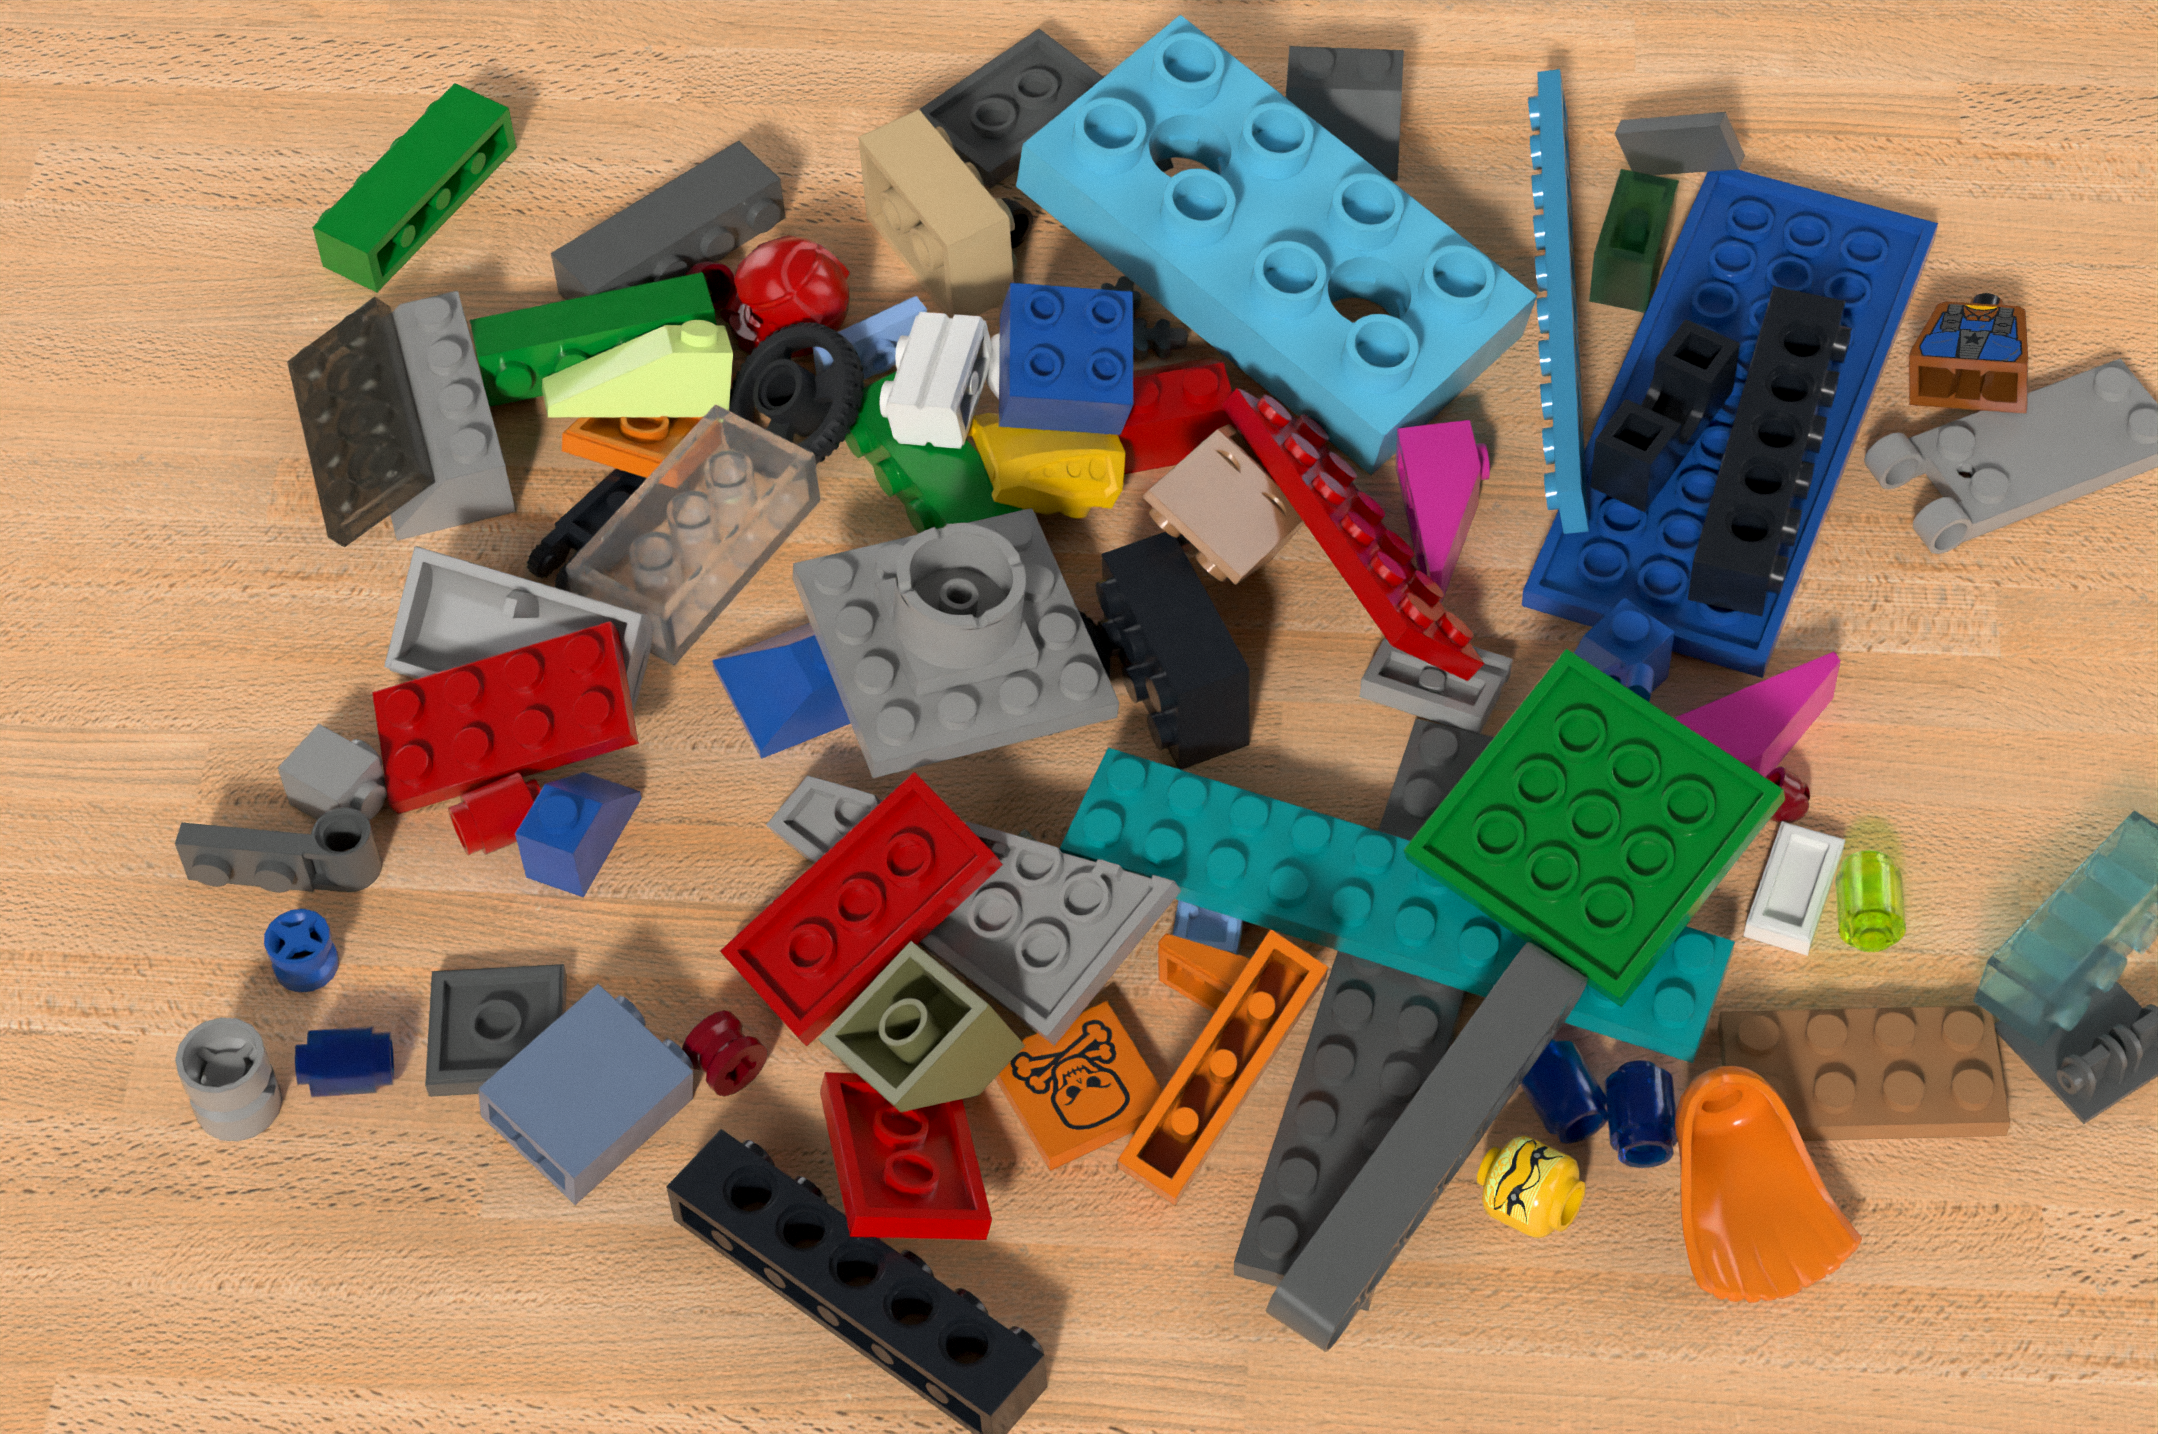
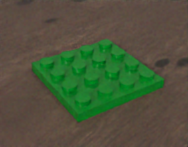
[1403,649,1785,1008]

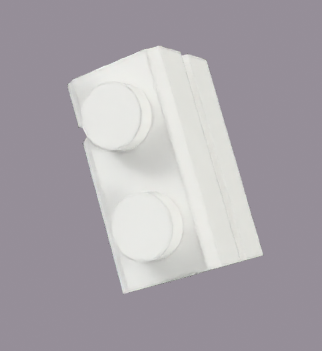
[880,312,993,449]

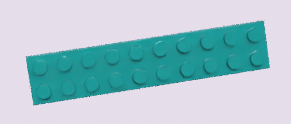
[1060,747,1735,1063]

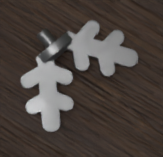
[1101,276,1188,360]

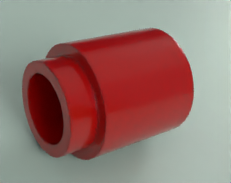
[448,772,541,855]

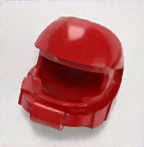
[721,235,850,358]

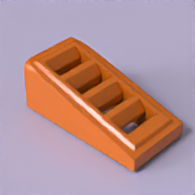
[1158,933,1251,1013]

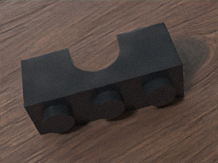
[1590,319,1740,512]

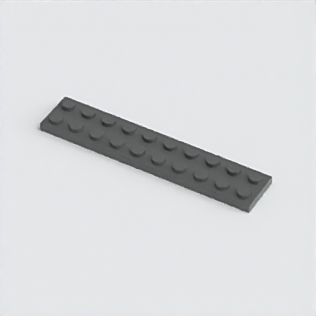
[1234,719,1494,1311]

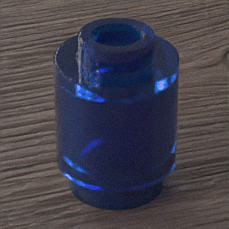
[295,1026,394,1098]
[1520,1039,1609,1144]
[1605,1060,1678,1168]

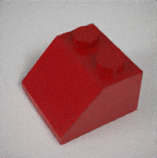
[1118,357,1237,474]

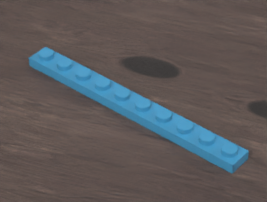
[1528,69,1589,534]

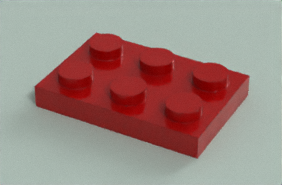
[820,1072,992,1240]

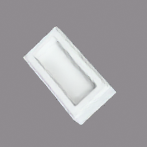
[1743,821,1845,956]

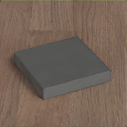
[425,964,567,1097]

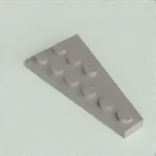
[766,775,1181,1046]

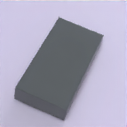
[1614,112,1745,177]

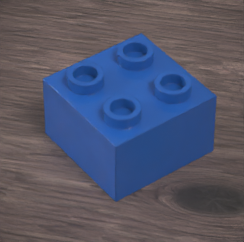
[999,283,1133,435]

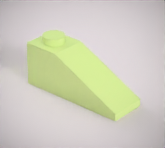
[542,320,733,417]

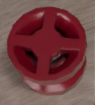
[682,1010,768,1097]

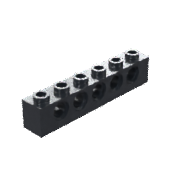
[1688,286,1852,617]
[666,1129,1047,1434]

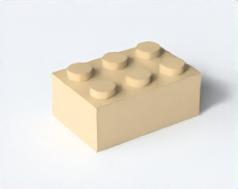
[858,109,1017,318]

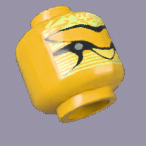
[1477,1135,1586,1239]

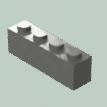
[551,141,786,300]

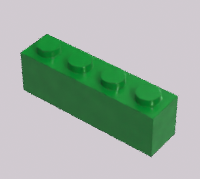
[312,83,517,293]
[470,272,717,407]
[845,371,1026,533]

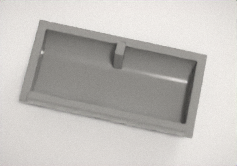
[384,546,652,711]

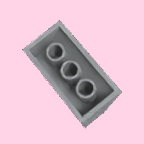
[352,291,516,541]

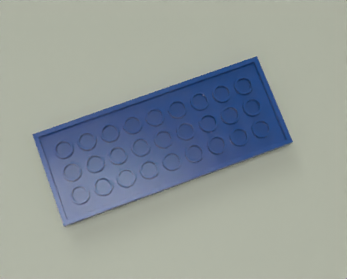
[1522,170,1938,678]

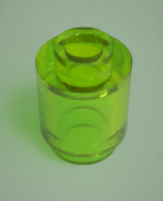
[1835,850,1906,952]

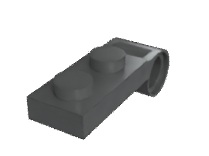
[175,808,382,893]

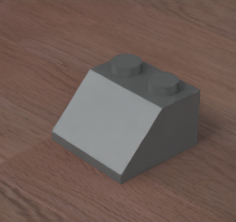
[1286,46,1404,181]

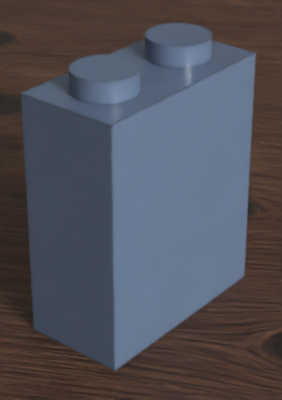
[478,984,693,1205]

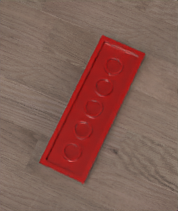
[1221,388,1485,681]

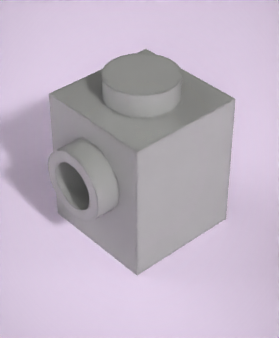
[278,724,387,820]

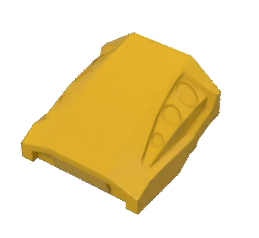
[967,413,1126,519]

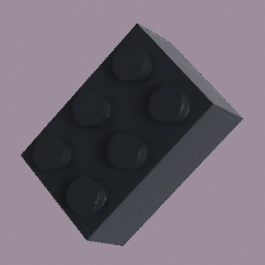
[1095,532,1250,770]

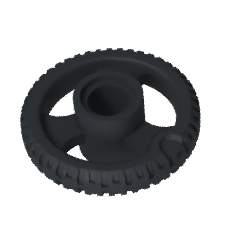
[727,322,864,474]

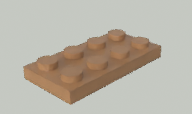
[1718,1005,2010,1141]

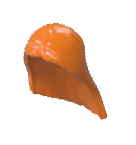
[1675,1066,1862,1303]

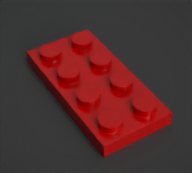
[372,621,639,814]
[720,771,1003,1047]

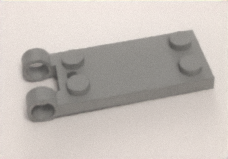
[1864,358,2158,554]

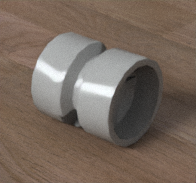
[175,1017,282,1141]

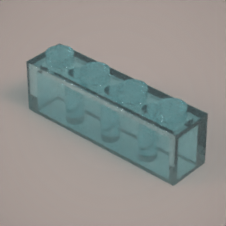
[1973,810,2158,1047]

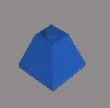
[712,623,851,759]

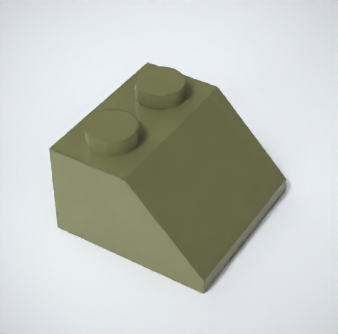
[818,941,1025,1112]

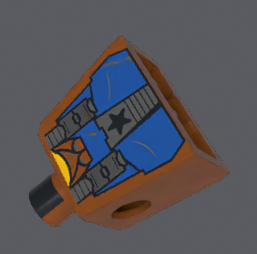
[1909,293,2028,413]

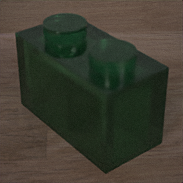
[1589,169,1679,313]

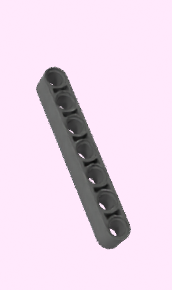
[1266,942,1588,1352]

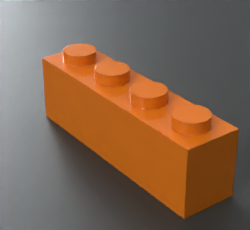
[1117,929,1329,1206]

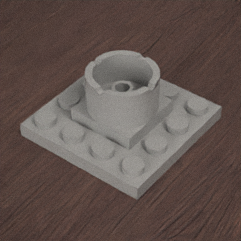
[792,508,1119,778]

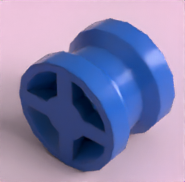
[264,909,339,993]

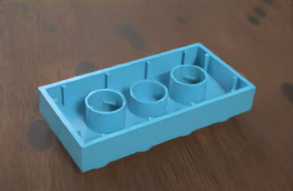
[1016,15,1537,475]

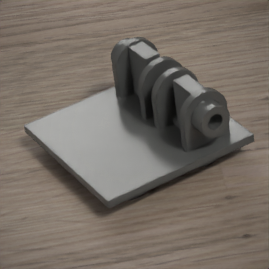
[1994,960,2158,1124]

